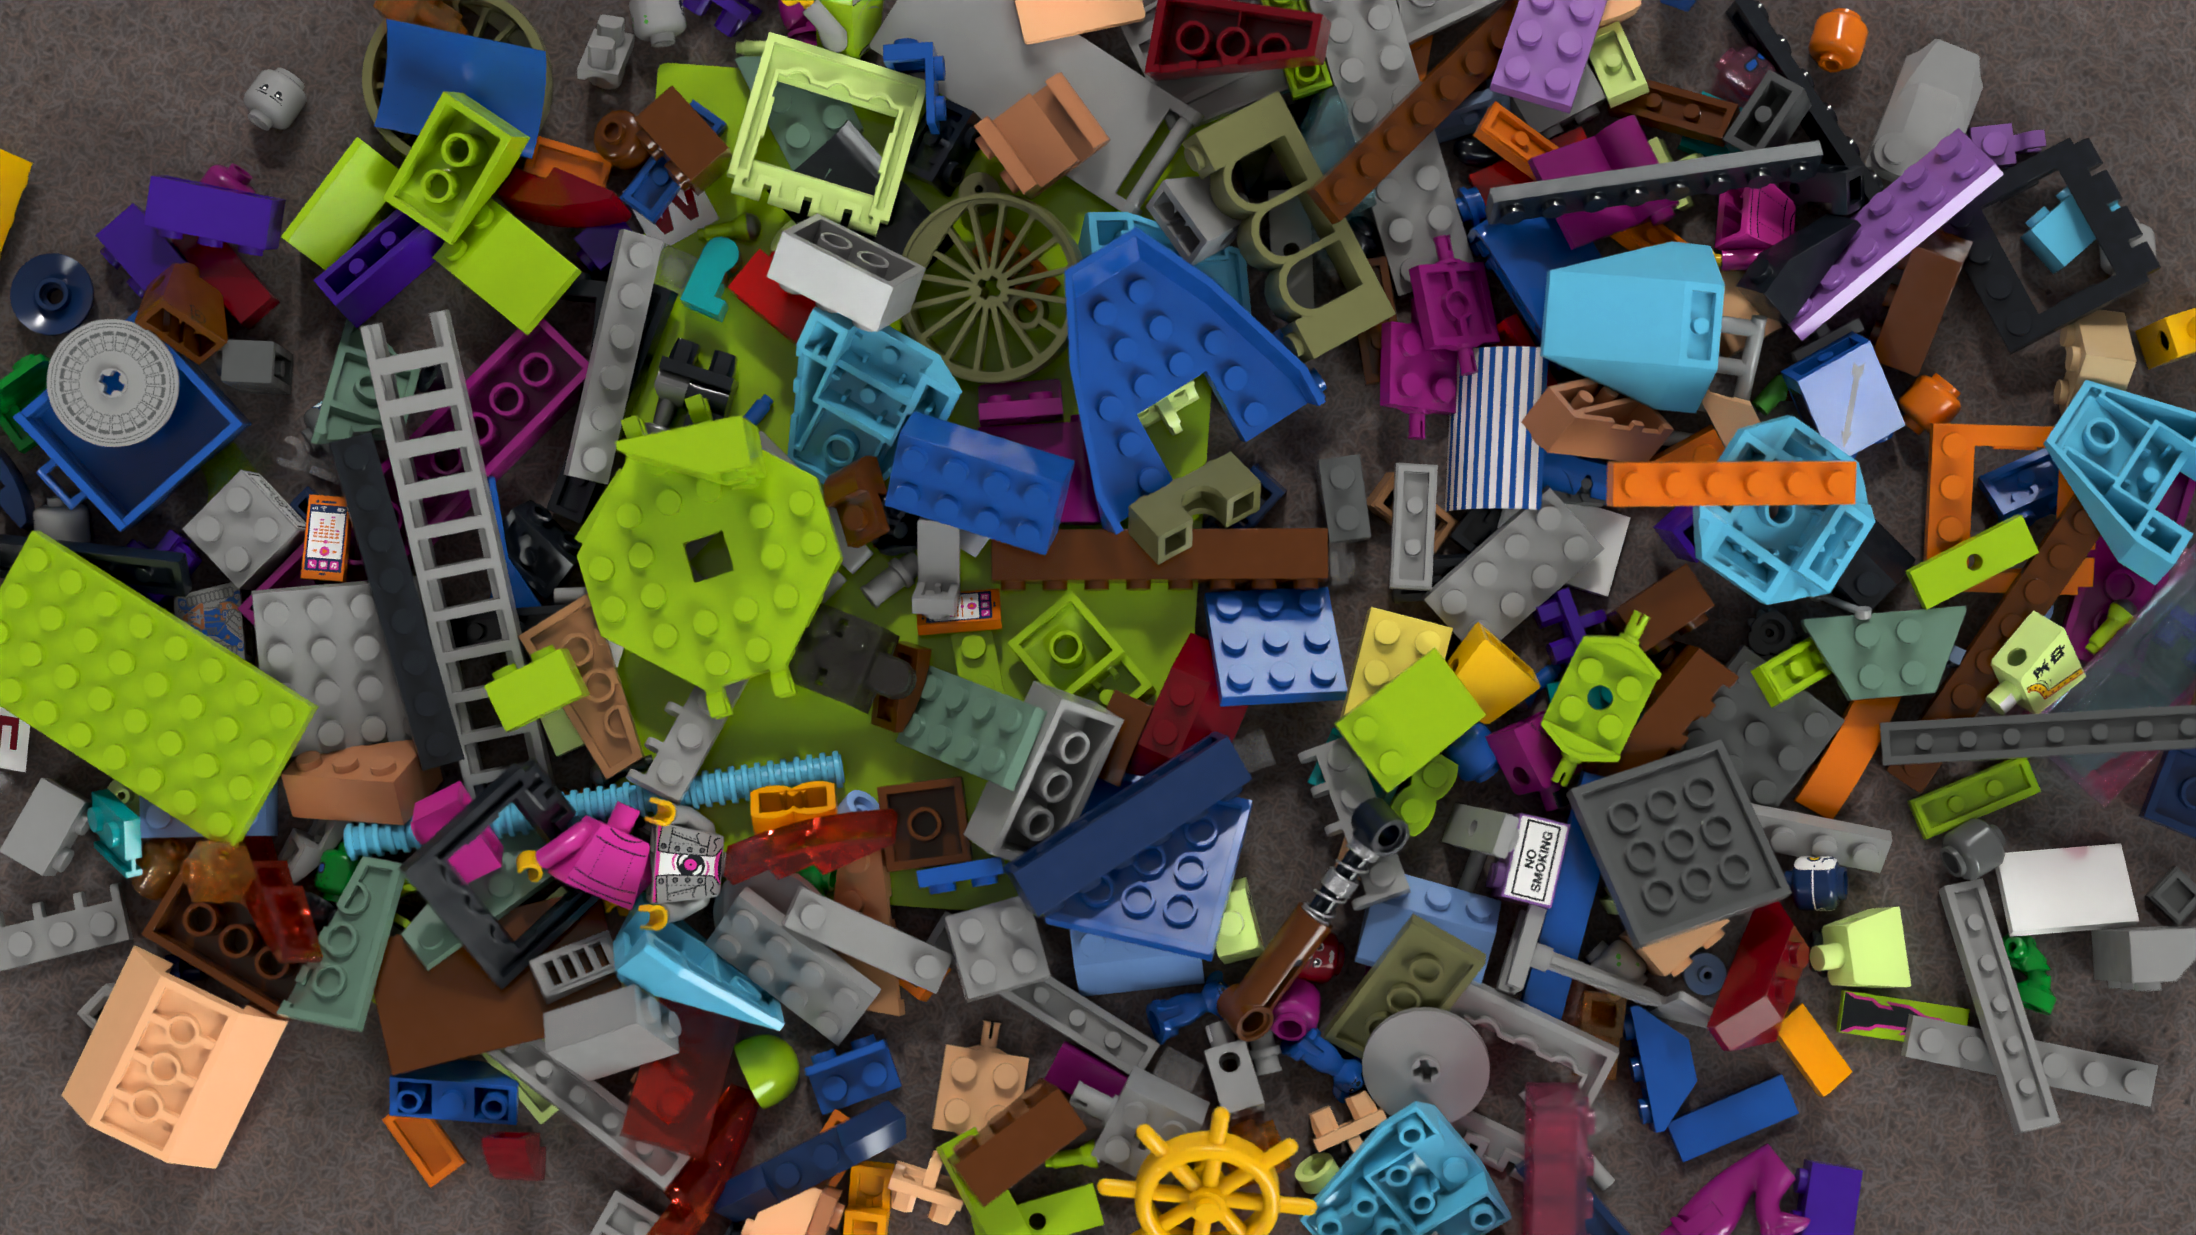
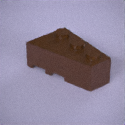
[1869,229,1973,377]
[947,1078,1087,1207]

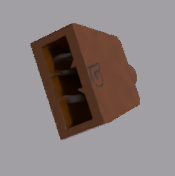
[135,263,228,365]

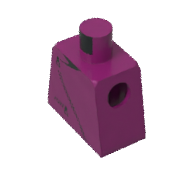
[1485,710,1582,811]

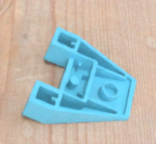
[2043,380,2196,585]

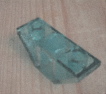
[1299,86,1377,215]

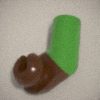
[1751,374,1793,416]

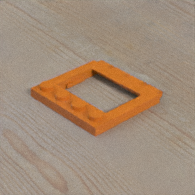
[1923,423,2096,595]

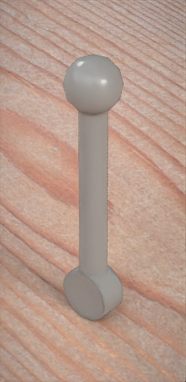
[1809,594,1872,620]

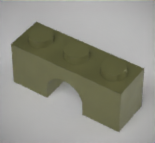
[1128,452,1261,565]

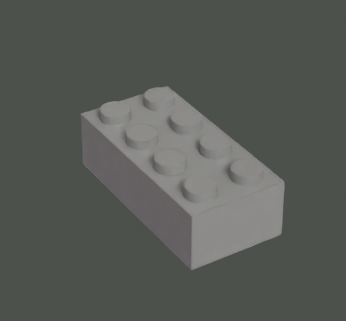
[963,681,1124,861]

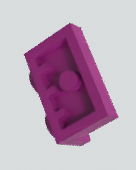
[978,379,1064,427]

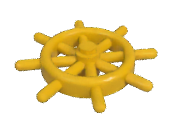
[1097,1107,1317,1235]

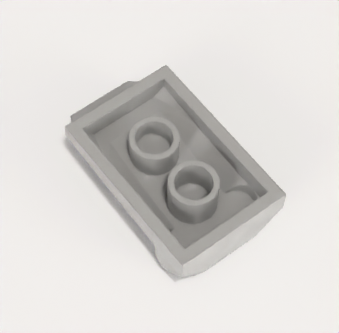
[1864,39,1983,182]

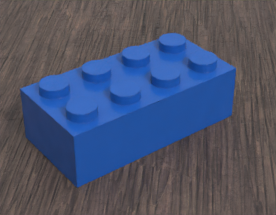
[885,411,1075,556]

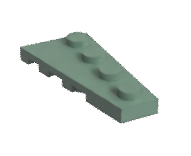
[401,830,556,971]
[276,856,405,1032]

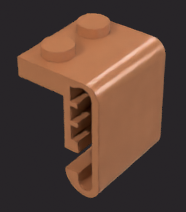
[974,72,1111,199]

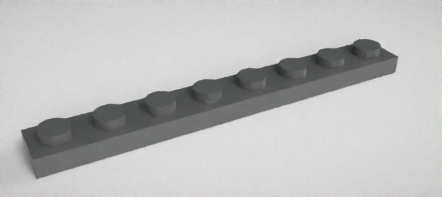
[1879,705,2196,766]

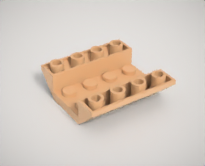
[61,945,289,1169]

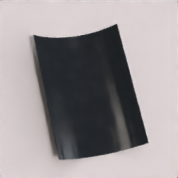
[766,121,955,271]

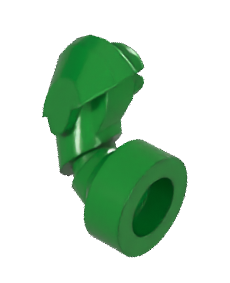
[2002,933,2057,1015]

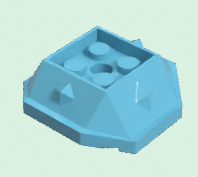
[1693,415,1875,605]

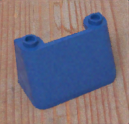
[1467,217,1602,378]

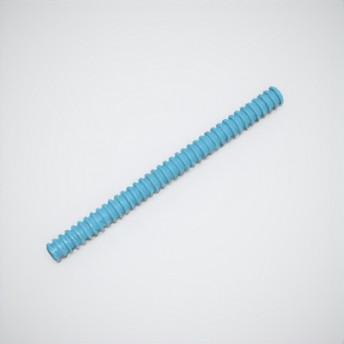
[343,751,845,861]

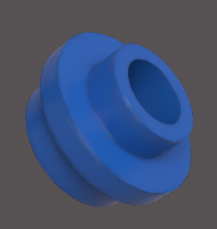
[1455,186,1486,227]

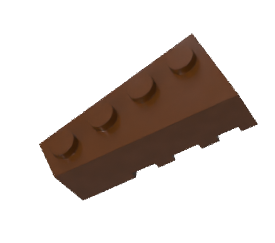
[1578,641,1739,778]

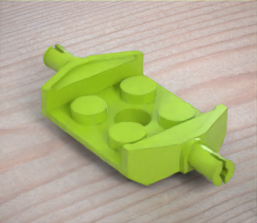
[1540,610,1661,787]

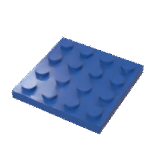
[1045,773,1253,961]

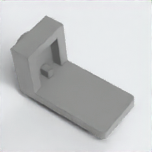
[912,517,960,619]

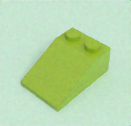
[383,91,530,244]
[432,198,582,336]
[615,415,767,490]
[1333,648,1486,793]

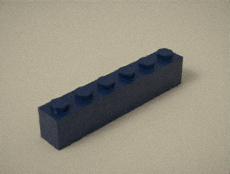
[1003,731,1252,917]

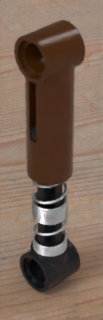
[1216,797,1410,1042]

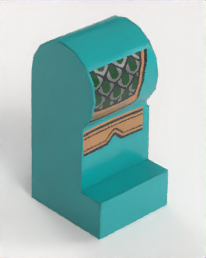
[680,236,743,323]

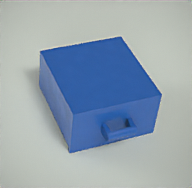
[13,310,252,532]

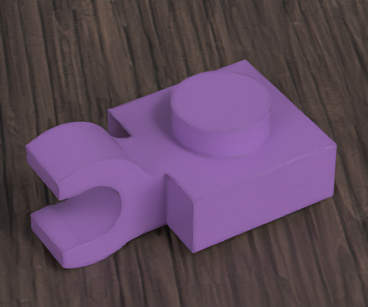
[1968,123,2046,168]

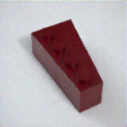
[1144,0,1332,81]

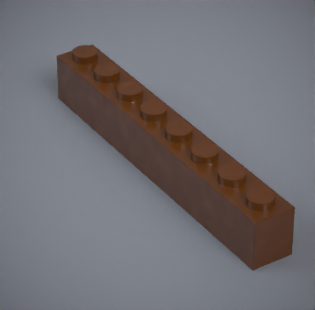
[991,528,1328,591]

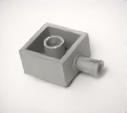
[1069,1065,1210,1185]

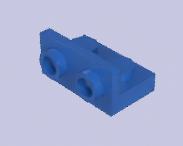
[1978,448,2059,528]
[804,1034,903,1115]

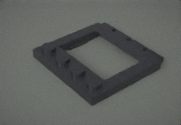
[1941,137,2161,355]
[398,759,600,990]

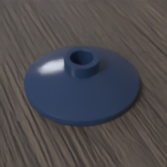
[10,253,94,336]

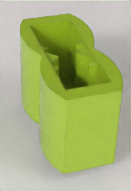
[1390,753,1458,837]

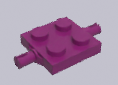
[1409,235,1500,376]
[1380,298,1458,440]

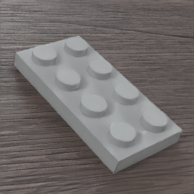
[1422,485,1604,641]
[705,886,882,1046]

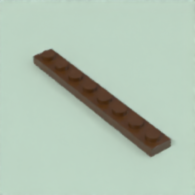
[1307,0,1519,225]
[1884,493,2101,794]

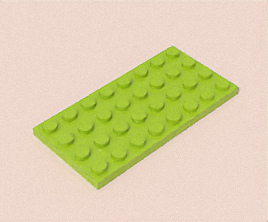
[0,530,319,853]

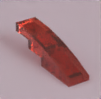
[724,809,897,886]
[228,836,323,964]
[646,1083,759,1235]

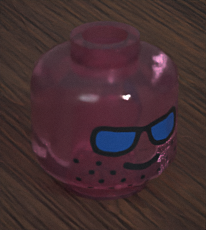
[1714,46,1776,107]

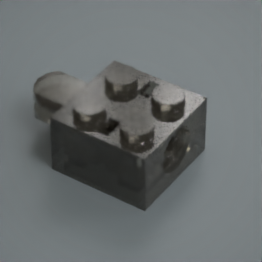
[788,603,917,714]

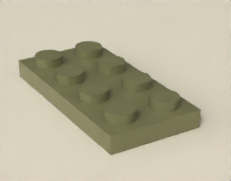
[1324,913,1486,1059]

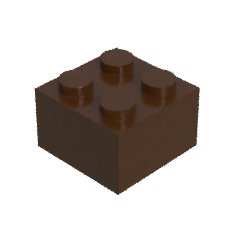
[634,85,732,196]
[1606,563,1715,658]
[877,776,974,872]

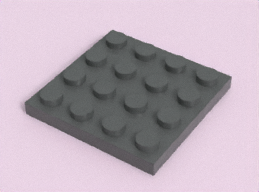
[1566,739,1792,950]

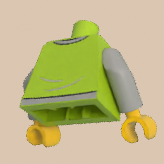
[781,0,884,60]

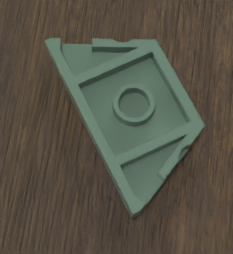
[735,56,864,179]
[311,319,421,444]
[1801,606,1966,701]

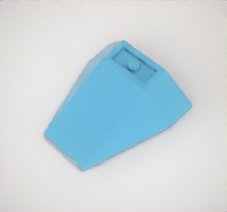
[1540,241,1725,413]
[1299,1101,1512,1235]

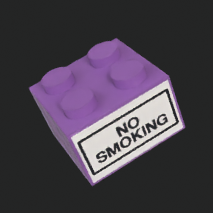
[1486,813,1570,909]

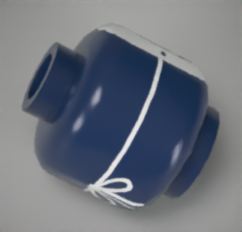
[1784,856,1848,911]

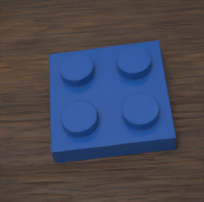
[916,857,1005,895]

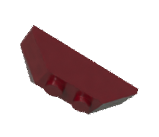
[1127,633,1249,777]
[1706,901,1810,1052]

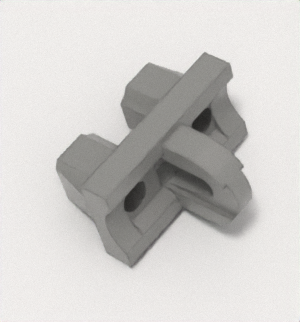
[577,15,635,89]

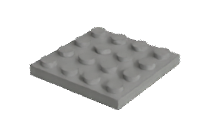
[252,576,430,757]

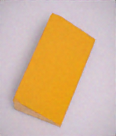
[1777,1003,1853,1098]

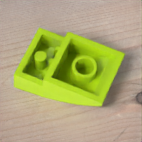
[1008,589,1157,708]

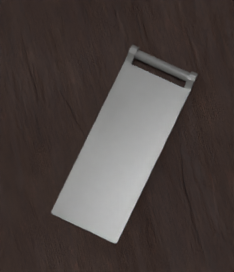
[869,0,1205,216]

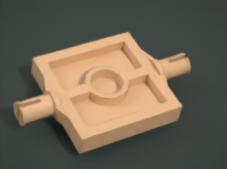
[932,1020,1029,1135]

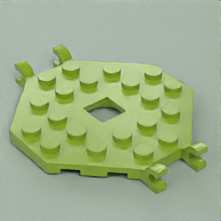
[577,394,844,720]

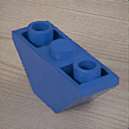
[1620,1004,1697,1133]
[389,1059,519,1125]

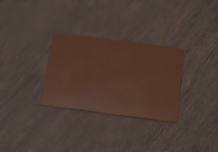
[374,894,622,1076]

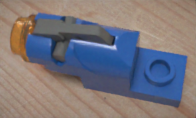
[1542,449,1607,507]

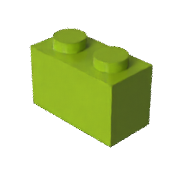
[484,645,590,732]

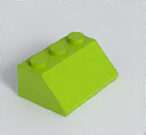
[281,137,399,270]

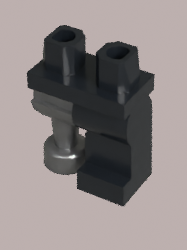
[645,338,739,434]

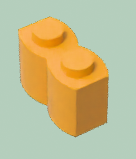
[750,781,841,850]

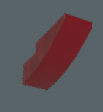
[497,167,632,228]
[171,233,280,329]
[482,1131,546,1181]

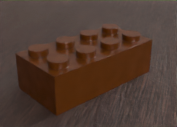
[141,861,320,1021]

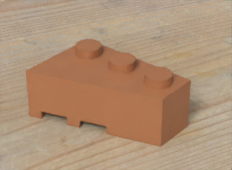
[1521,378,1674,462]
[281,740,443,825]

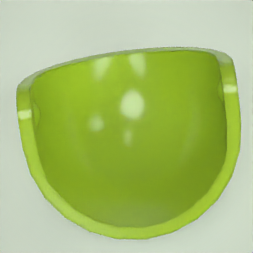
[734,1034,800,1110]

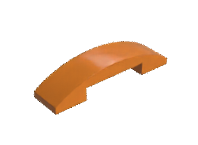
[1794,696,1901,819]

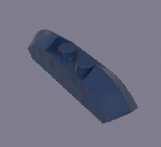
[714,1100,906,1223]

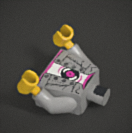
[638,797,746,931]

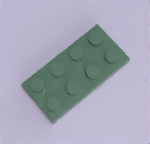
[895,665,1047,791]

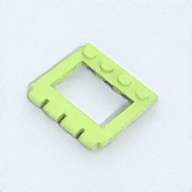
[727,32,926,237]

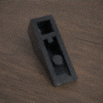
[1736,213,1861,324]

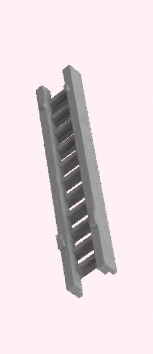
[360,309,556,799]

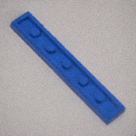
[1520,771,1605,1020]

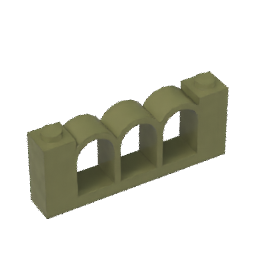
[1182,90,1396,363]

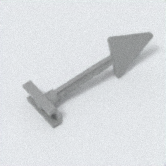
[1496,904,1713,1028]

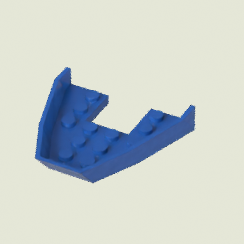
[1064,227,1326,535]

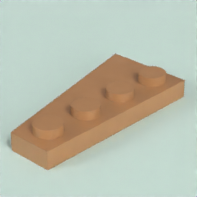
[518,593,645,779]
[830,835,906,1016]

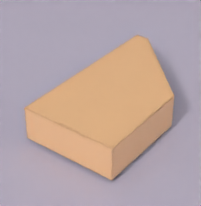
[1702,389,1761,447]

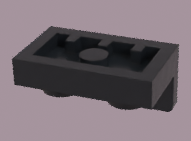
[903,99,982,198]
[503,500,582,600]

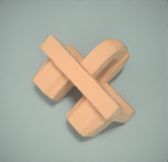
[1309,1089,1387,1153]
[888,1150,963,1225]

